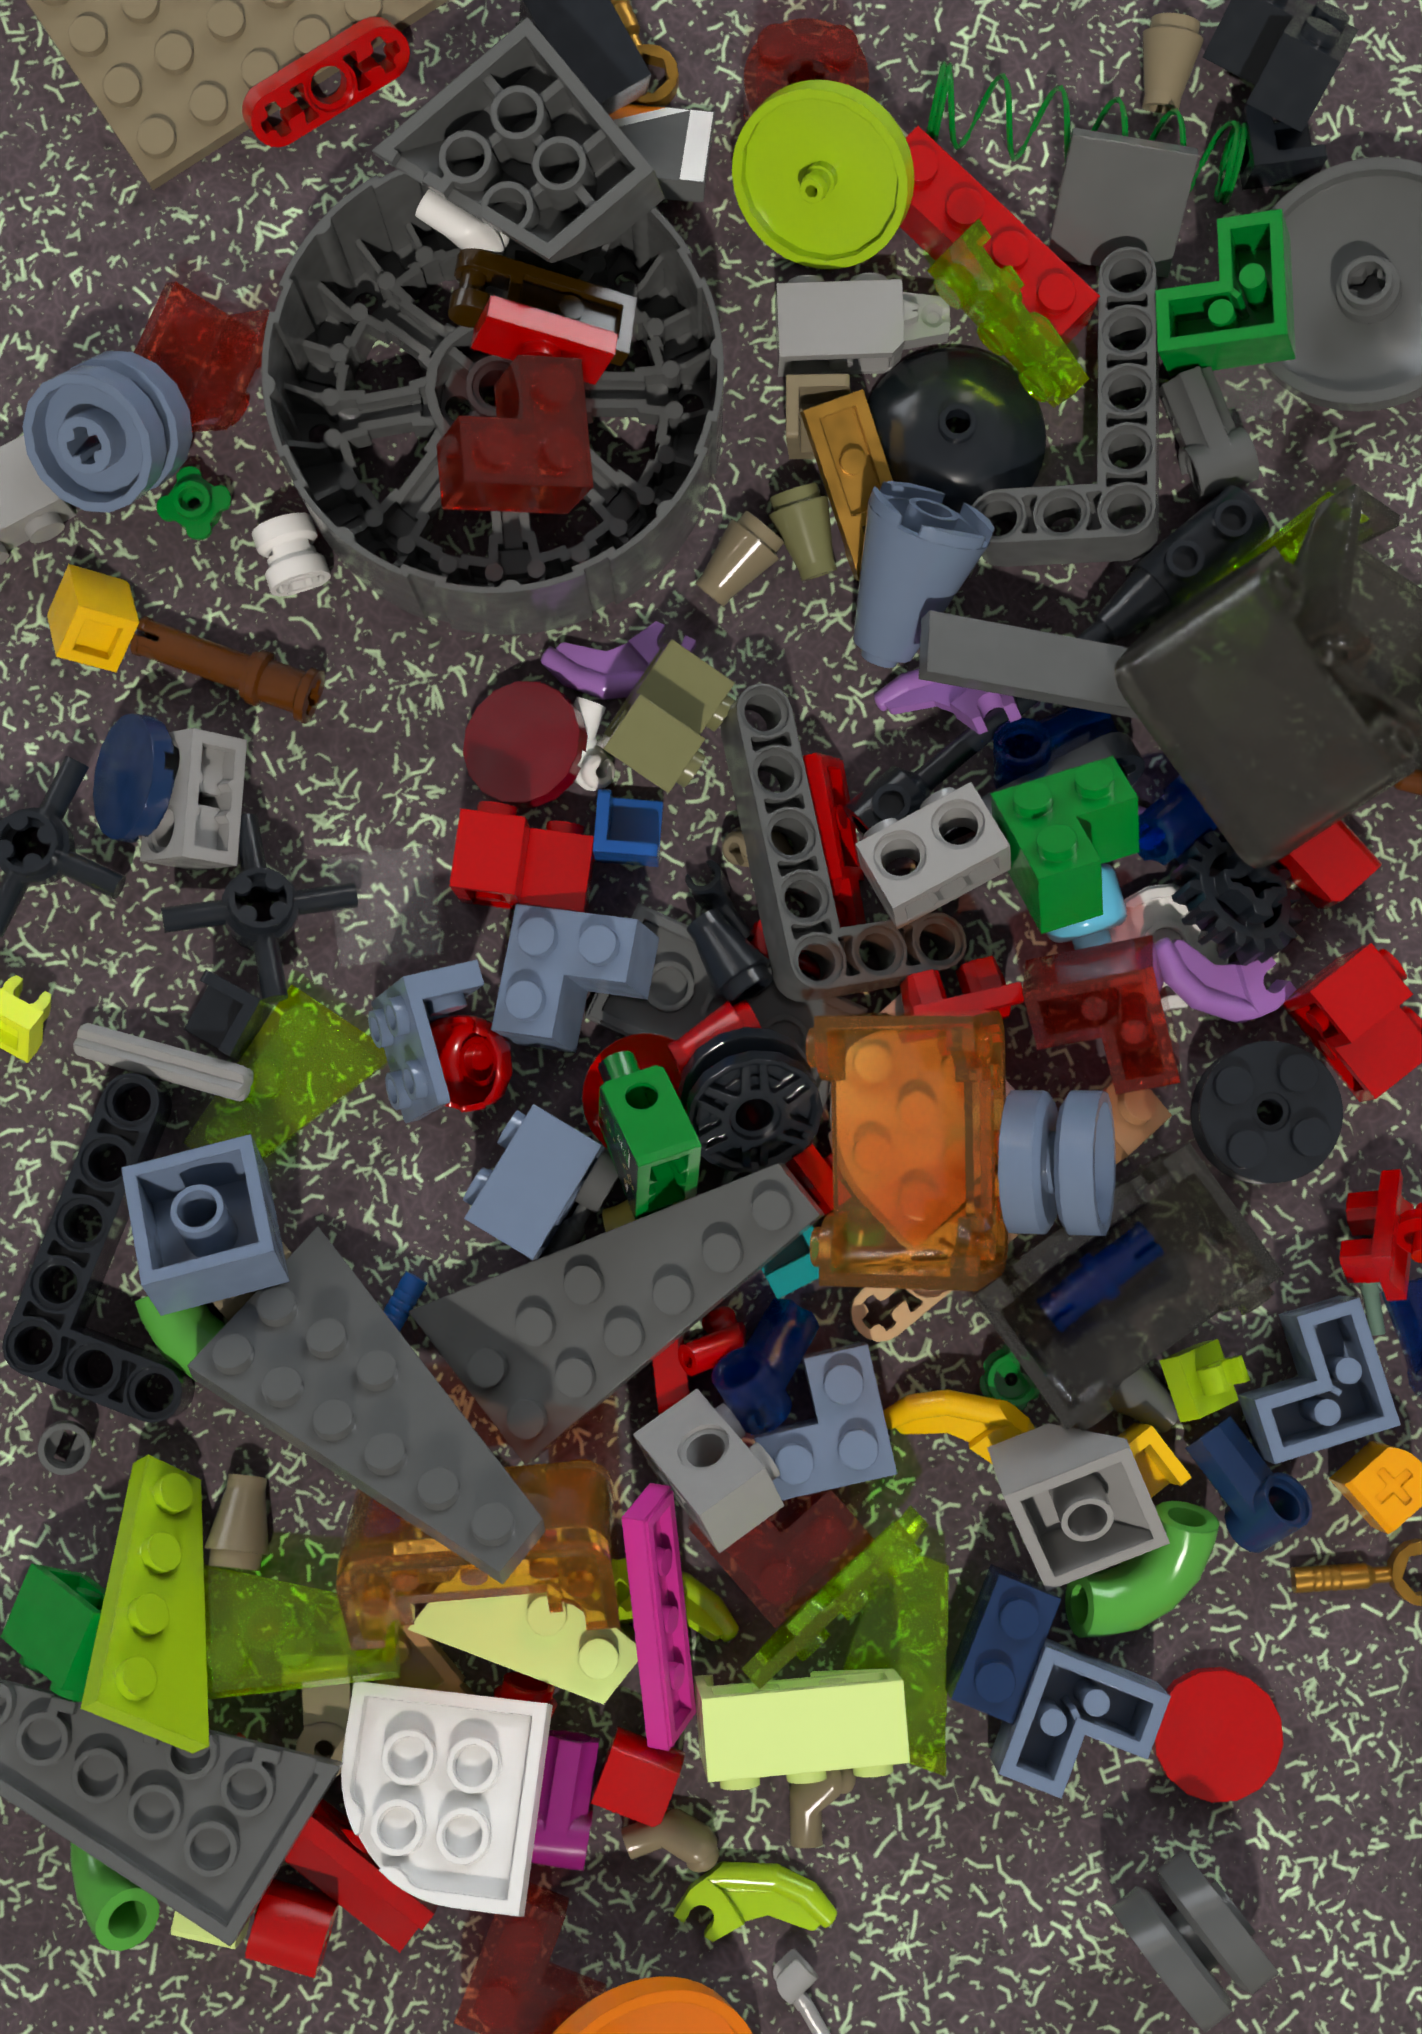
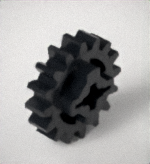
[1170,829,1303,966]

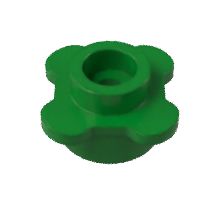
[156,466,232,541]

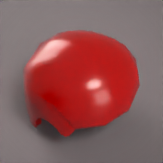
[430,1015,513,1112]

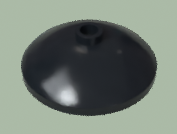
[867,347,1046,514]

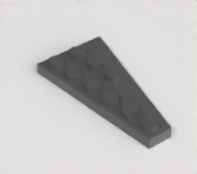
[408,1163,825,1464]
[187,1227,546,1584]
[0,1679,343,1946]

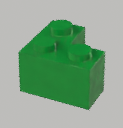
[1155,209,1296,376]
[990,755,1139,934]
[1,1563,106,1702]

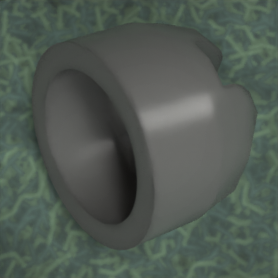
[37,1420,92,1475]

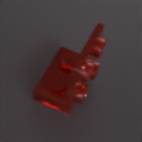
[134,281,272,432]

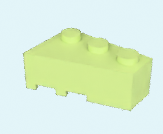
[407,1546,638,1705]
[694,1669,910,1790]

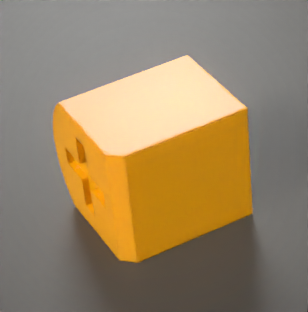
[1329,1441,1422,1534]

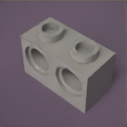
[140,728,247,870]
[855,782,1011,930]

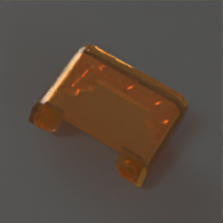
[806,1010,1008,1291]
[336,1459,620,1650]

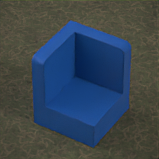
[593,789,664,867]

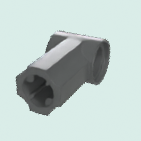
[1159,366,1260,502]

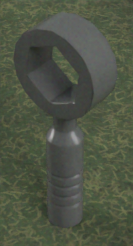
[542,1148,619,1257]

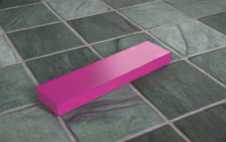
[621,1483,696,1751]

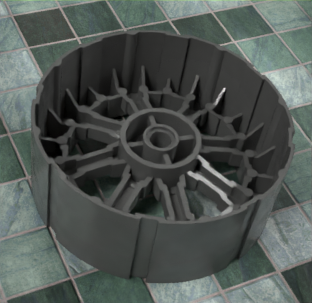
[262,169,724,635]

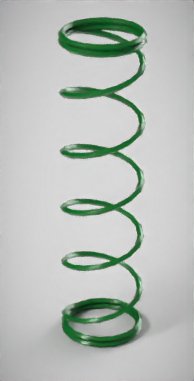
[926,61,1247,205]

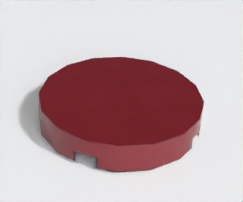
[463,681,588,808]

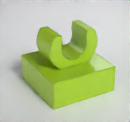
[1159,1339,1250,1423]

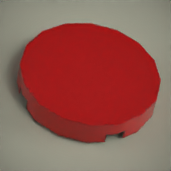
[1152,1667,1284,1803]

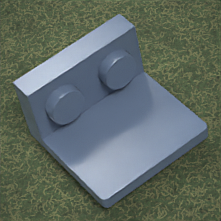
[368,960,484,1123]

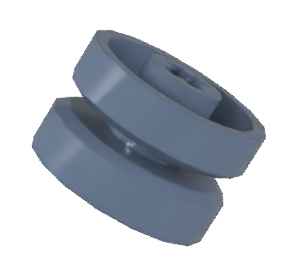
[22,351,193,513]
[998,1090,1116,1236]

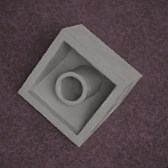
[987,1423,1170,1591]

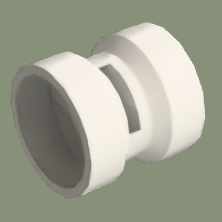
[251,513,331,597]

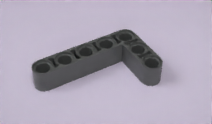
[972,246,1159,567]
[721,683,967,1002]

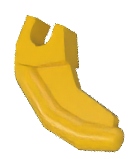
[883,1389,1035,1464]

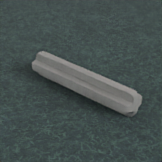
[73,1023,254,1102]

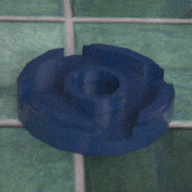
[93,713,174,843]

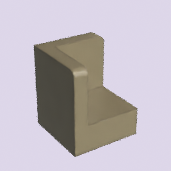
[786,374,851,459]

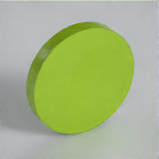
[732,80,914,269]

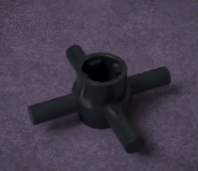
[0,756,126,938]
[161,813,358,1003]

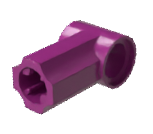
[531,1730,600,1871]

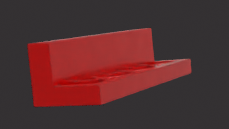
[235,1732,438,1953]

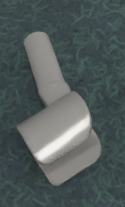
[772,1949,831,2034]

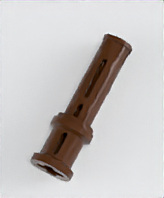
[130,616,325,724]

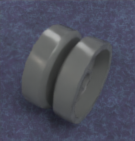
[1111,1849,1279,2033]

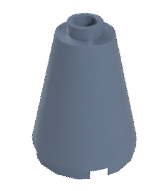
[853,481,995,668]

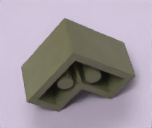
[596,639,735,793]

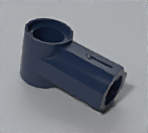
[1185,1416,1312,1553]

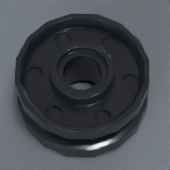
[678,1027,823,1173]

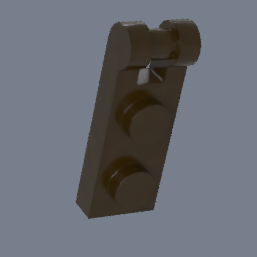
[448,248,637,366]

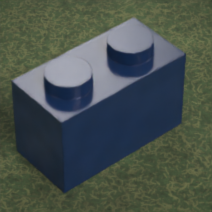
[944,1564,1061,1725]

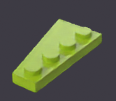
[80,1454,209,1754]

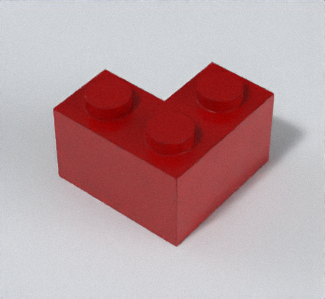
[449,801,595,913]
[1282,943,1422,1102]

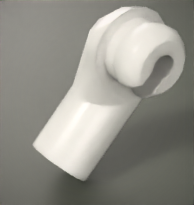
[415,189,509,256]
[574,697,615,791]

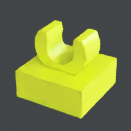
[0,975,51,1063]

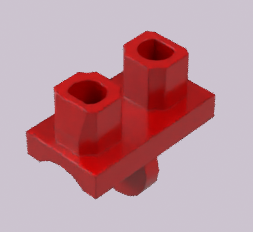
[895,956,1026,1069]
[1339,1169,1422,1301]

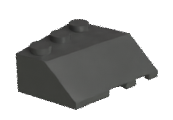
[372,17,665,263]

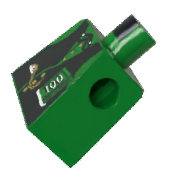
[598,1051,702,1220]

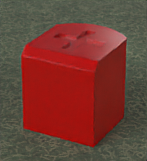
[1276,811,1382,909]
[591,1726,685,1827]
[245,1879,339,1978]

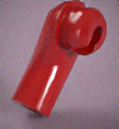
[678,1306,747,1376]

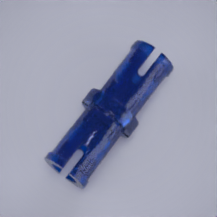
[1035,1220,1165,1333]

